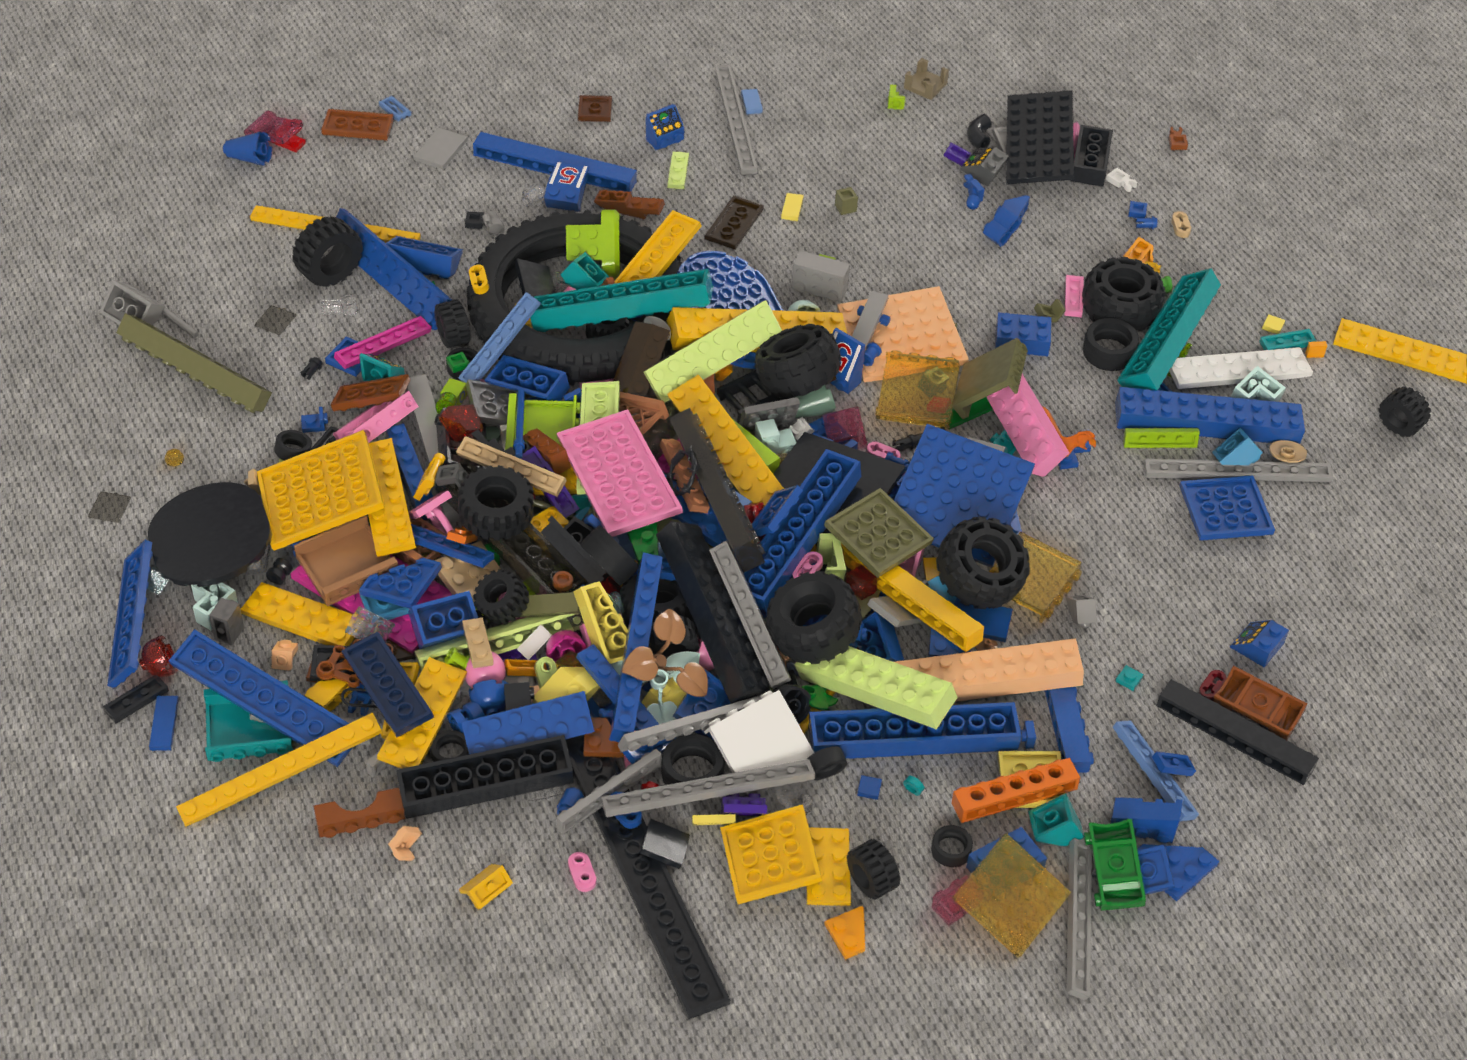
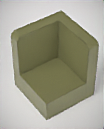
[835,187,858,215]

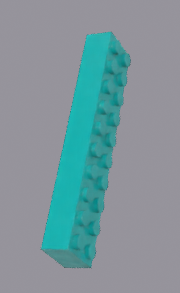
[1117,268,1221,390]
[530,269,713,332]

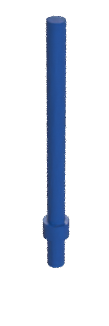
[513,389,525,459]

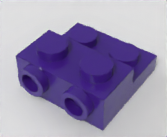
[721,793,767,816]

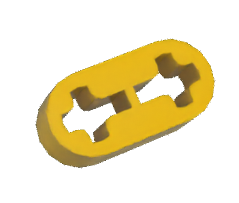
[469,265,489,294]

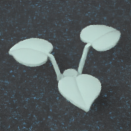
[611,651,700,724]

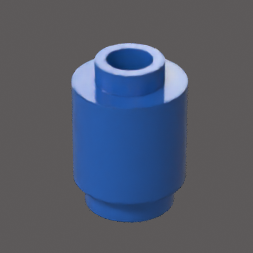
[557,787,584,815]

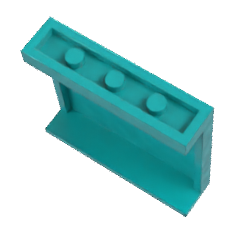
[204,680,293,762]

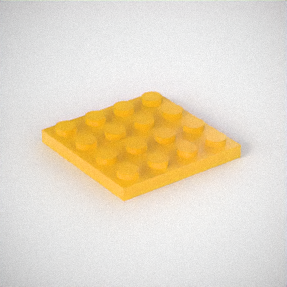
[720,804,822,905]

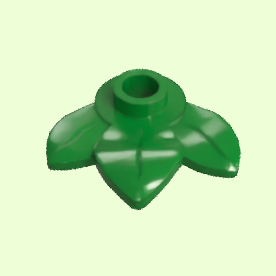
[802,685,838,710]

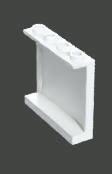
[704,690,814,797]

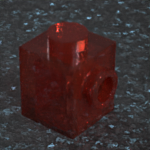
[846,565,877,600]

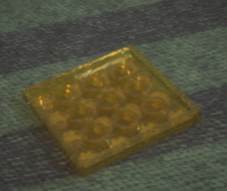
[952,833,1071,958]

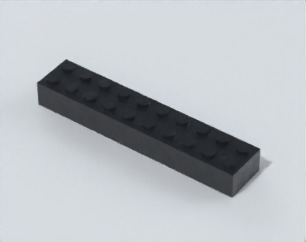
[656,521,774,704]

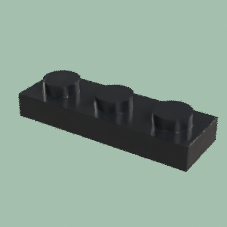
[103,674,169,724]

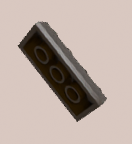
[613,321,670,397]

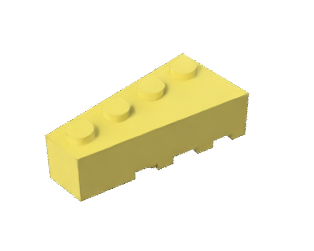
[574,582,628,664]

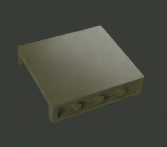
[952,338,1027,419]

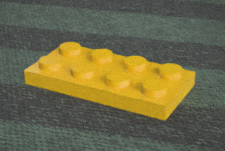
[806,827,851,906]

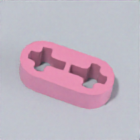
[866,442,901,459]

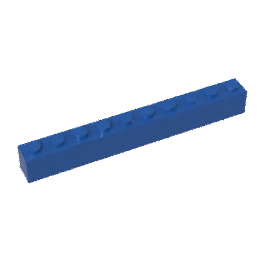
[473,132,637,192]
[609,552,663,742]

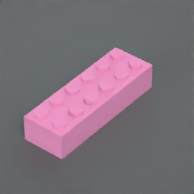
[986,374,1069,477]

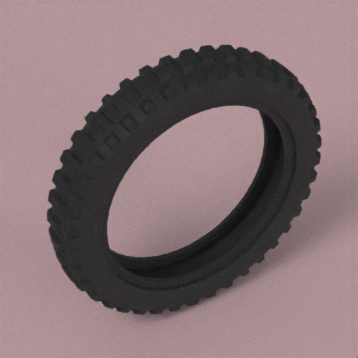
[467,210,682,385]

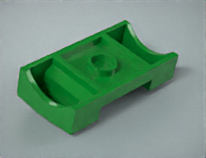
[1084,819,1146,911]

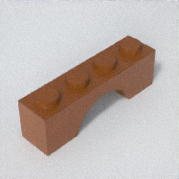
[313,787,405,838]

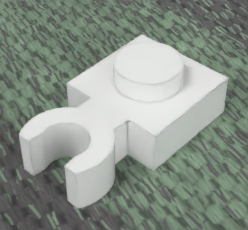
[1106,168,1137,192]

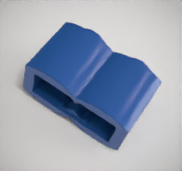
[983,206,1022,247]

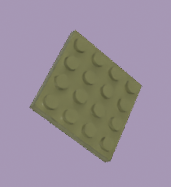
[824,488,934,578]

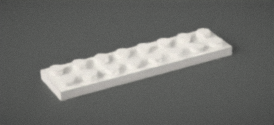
[1169,347,1313,389]

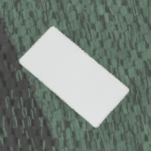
[517,625,552,660]

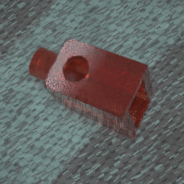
[438,404,483,441]

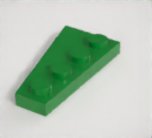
[627,522,659,564]

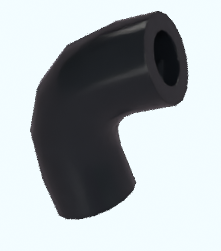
[967,114,992,149]

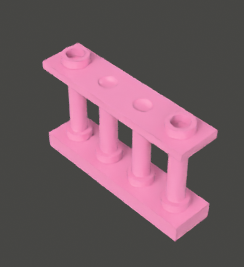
[333,391,419,442]

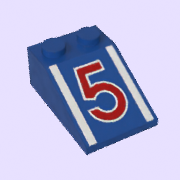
[544,162,589,212]
[830,328,865,394]

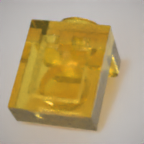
[555,651,582,669]

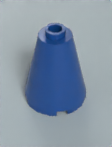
[223,132,272,166]

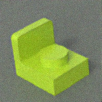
[888,84,905,110]

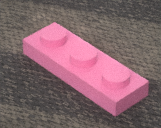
[1064,275,1084,318]

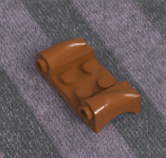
[1213,666,1308,741]

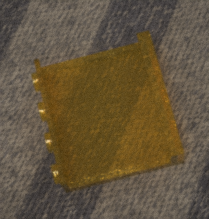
[875,350,960,429]
[989,531,1082,623]

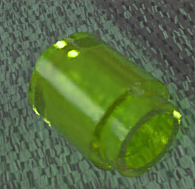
[435,392,457,416]

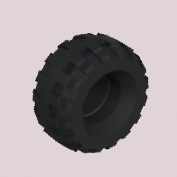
[1082,257,1165,332]
[755,324,841,398]
[936,517,1030,610]
[766,571,862,664]

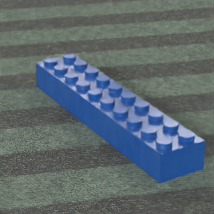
[1115,387,1305,444]
[741,449,862,615]
[808,702,1021,759]

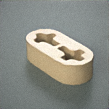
[1172,211,1191,238]

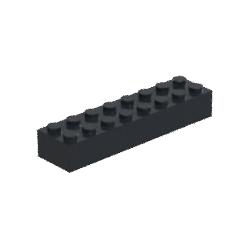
[396,735,574,819]

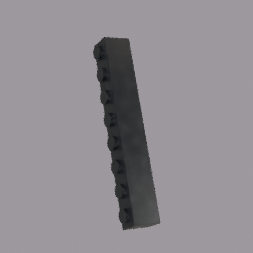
[1156,679,1319,785]

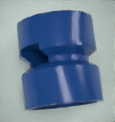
[447,701,485,734]

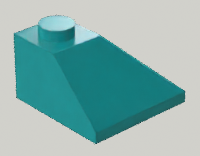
[1028,793,1084,846]

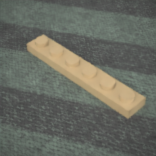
[456,436,567,497]

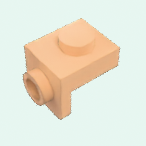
[271,640,298,671]
[388,826,422,861]

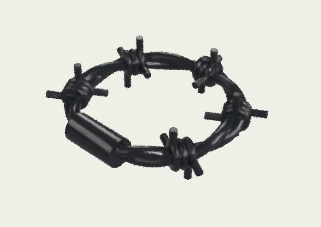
[663,445,702,497]

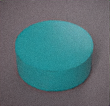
[903,775,925,796]

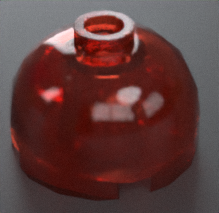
[139,635,178,678]

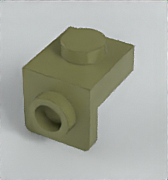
[1034,299,1065,323]

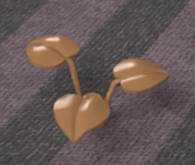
[622,609,708,697]

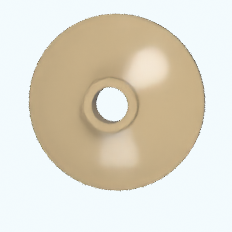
[1269,440,1307,463]

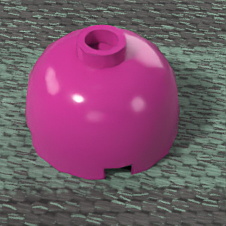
[546,630,587,670]

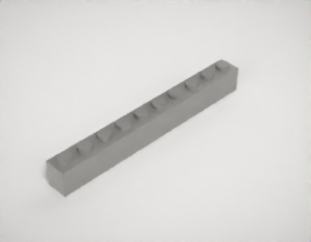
[406,374,460,522]

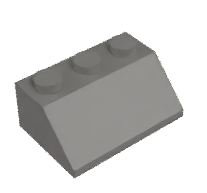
[99,280,165,325]

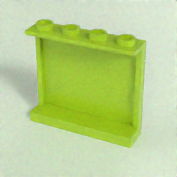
[505,393,581,450]

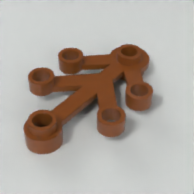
[316,639,393,688]

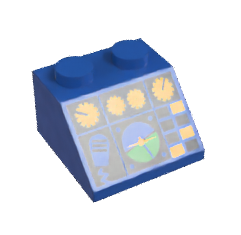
[646,104,684,150]
[1230,620,1289,668]

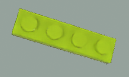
[1123,428,1200,448]

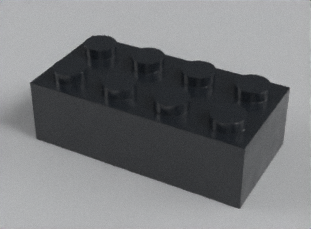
[1070,125,1113,187]

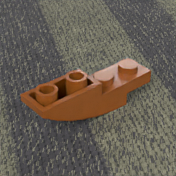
[594,190,665,219]

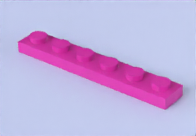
[334,316,432,369]

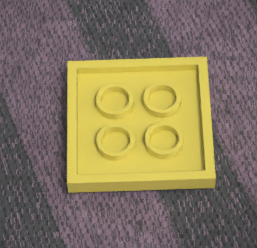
[997,751,1065,808]

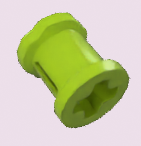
[444,647,470,670]

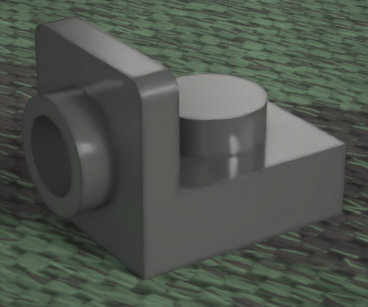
[435,463,468,488]

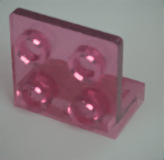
[823,406,868,448]

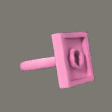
[408,491,454,535]

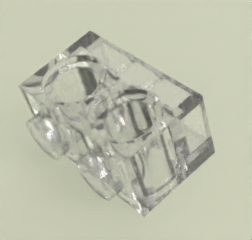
[345,606,395,643]
[768,782,813,817]

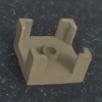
[904,58,949,100]

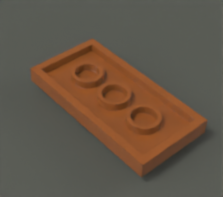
[321,109,394,140]
[330,374,410,411]

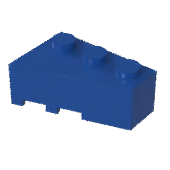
[1110,797,1183,843]

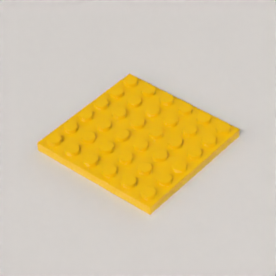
[257,430,385,551]

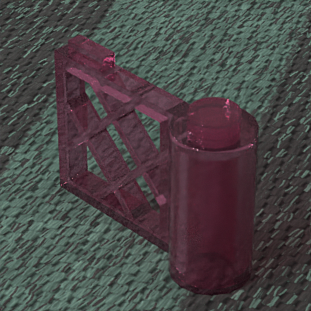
[244,111,303,144]

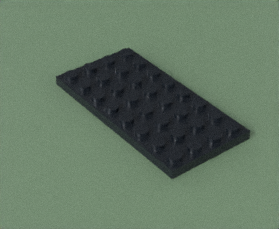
[1006,90,1074,185]

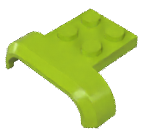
[566,209,621,280]

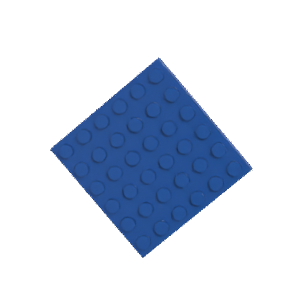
[894,424,1035,568]

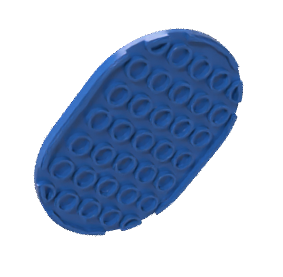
[677,251,784,369]

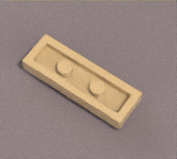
[462,618,494,668]

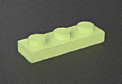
[667,151,689,189]

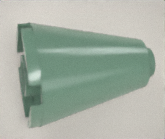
[795,384,837,419]

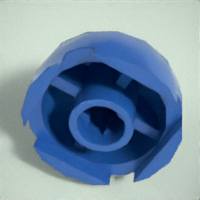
[469,680,509,716]

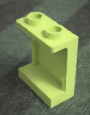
[816,533,846,581]

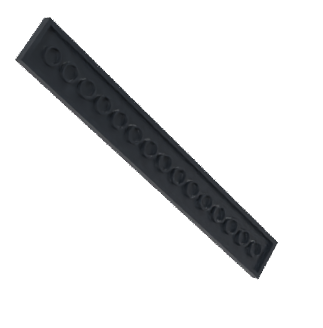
[565,734,730,1020]

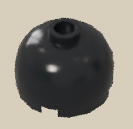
[773,683,811,724]

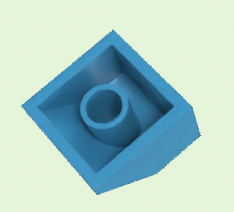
[1212,428,1263,465]

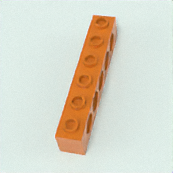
[951,758,1080,823]

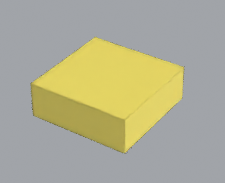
[1262,315,1285,334]

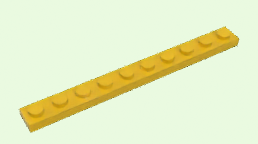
[250,205,421,243]
[176,712,382,827]

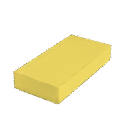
[781,193,803,221]
[692,814,736,825]

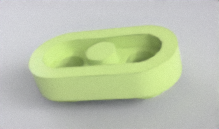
[534,657,557,688]

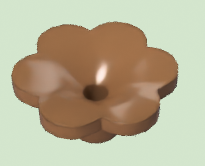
[975,638,998,651]

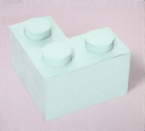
[1231,366,1286,402]
[755,419,796,459]
[191,583,238,631]

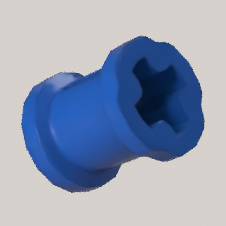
[863,342,882,366]

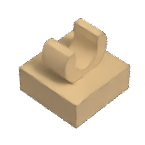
[244,469,261,495]

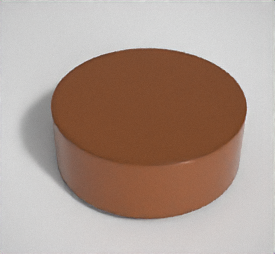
[553,571,573,591]

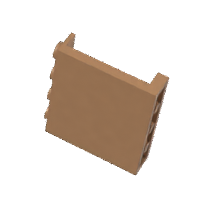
[294,515,398,606]

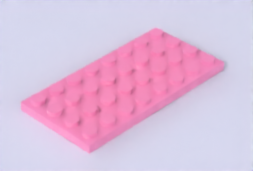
[557,409,683,537]

